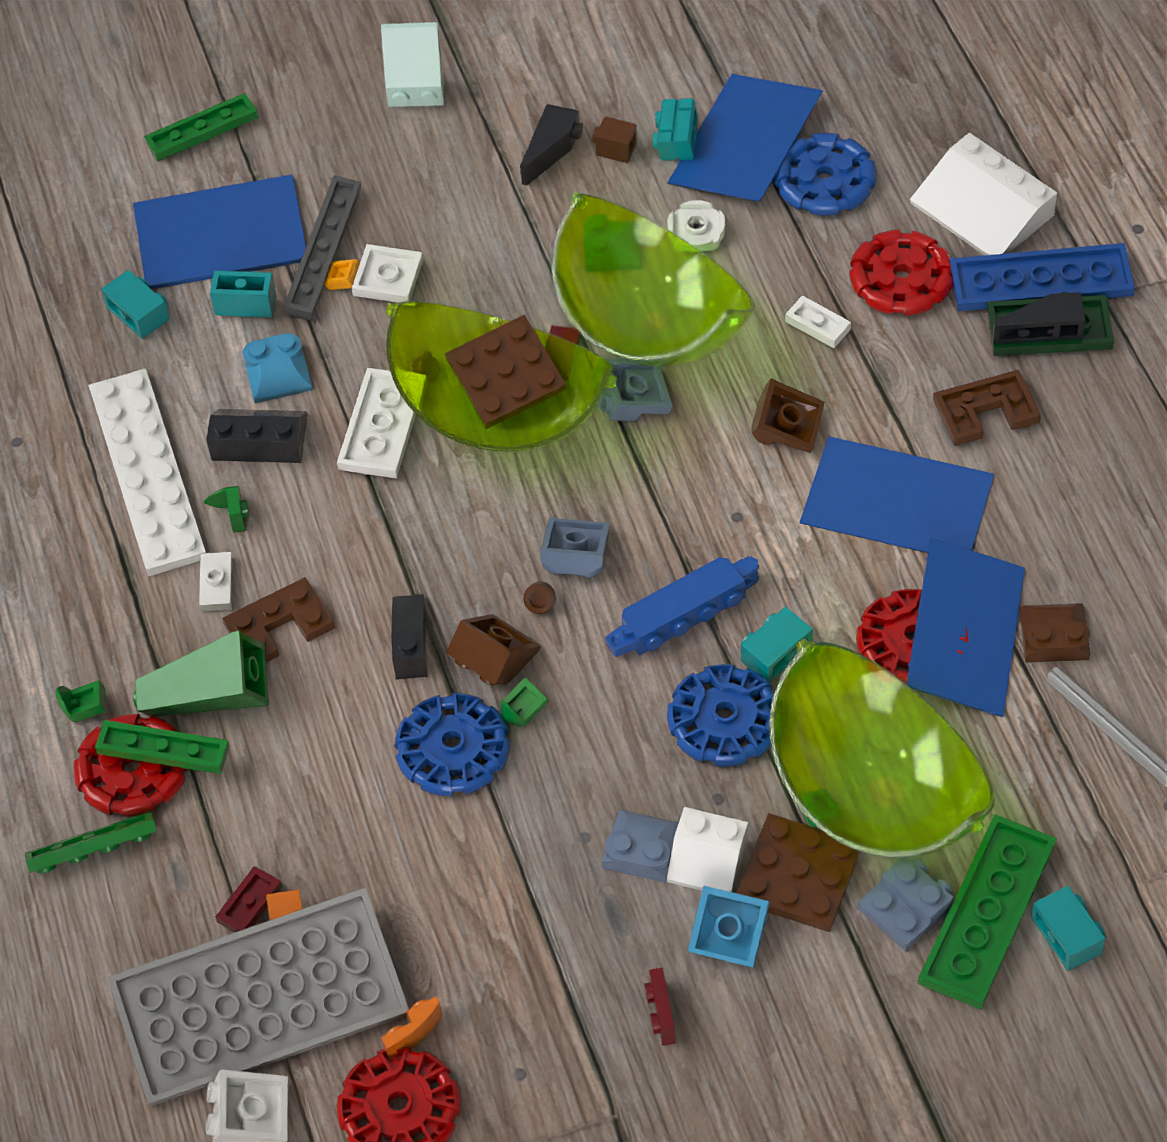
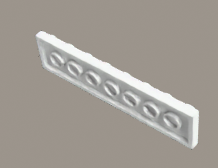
[89,368,206,577]

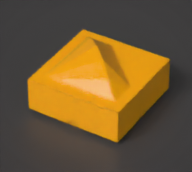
[325,259,360,291]

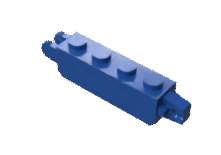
[605,556,759,657]

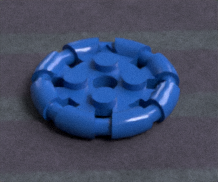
[774,133,877,216]
[667,664,783,767]
[394,693,511,796]

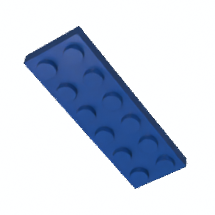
[950,243,1135,312]

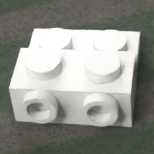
[206,1069,288,1142]

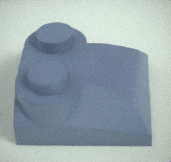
[540,518,610,577]
[602,809,679,883]

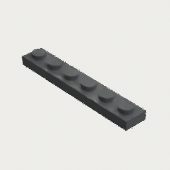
[284,175,361,320]

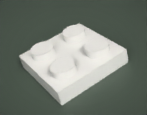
[352,244,423,304]

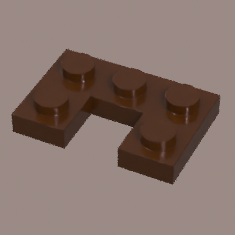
[933,370,1041,446]
[222,577,335,662]

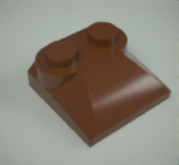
[751,378,825,453]
[1019,603,1090,662]

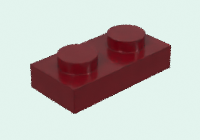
[215,866,283,933]
[644,967,676,1046]

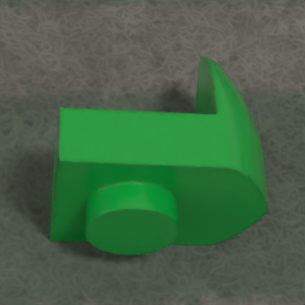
[204,486,249,533]
[500,677,550,727]
[55,680,106,722]

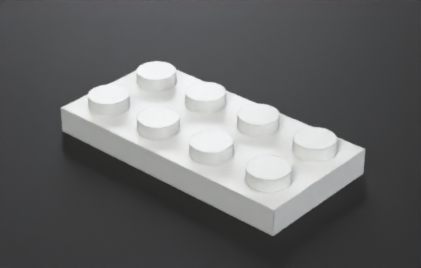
[337,368,426,479]

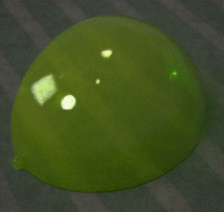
[552,192,755,367]
[386,301,617,453]
[769,639,995,858]

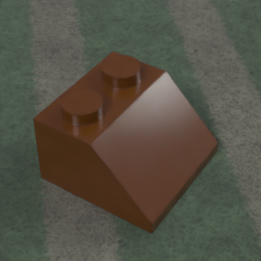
[446,614,541,686]

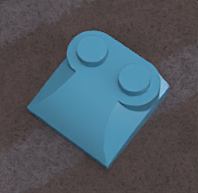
[242,333,313,403]
[688,886,770,968]

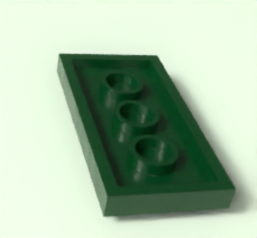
[987,295,1114,356]

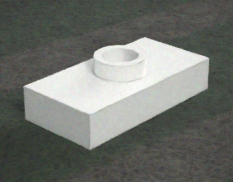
[785,295,851,348]
[199,552,233,612]

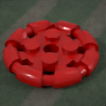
[849,229,953,316]
[856,589,969,688]
[73,714,188,817]
[337,1047,461,1142]

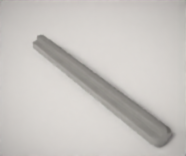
[1046,666,1167,788]

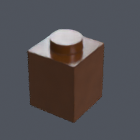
[592,116,637,163]

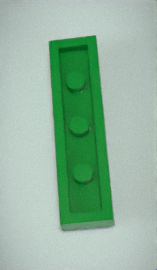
[144,93,258,162]
[95,720,230,774]
[25,811,157,874]

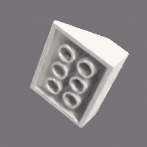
[910,133,1057,255]

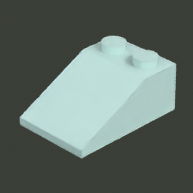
[381,22,444,107]

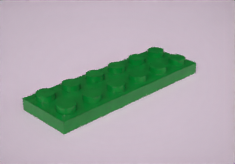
[918,814,1057,1010]

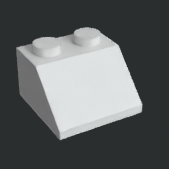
[667,807,748,892]

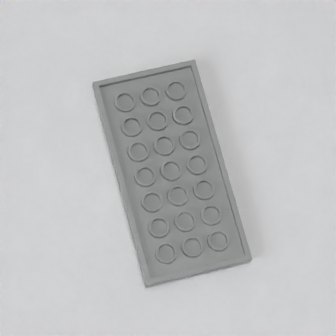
[107,887,409,1107]

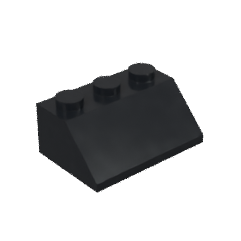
[206,409,308,463]

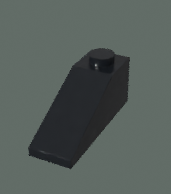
[520,104,583,185]
[992,292,1085,345]
[391,594,428,679]

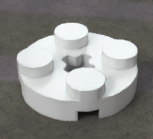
[667,200,725,252]

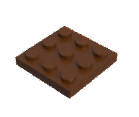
[445,314,567,429]
[736,813,863,932]

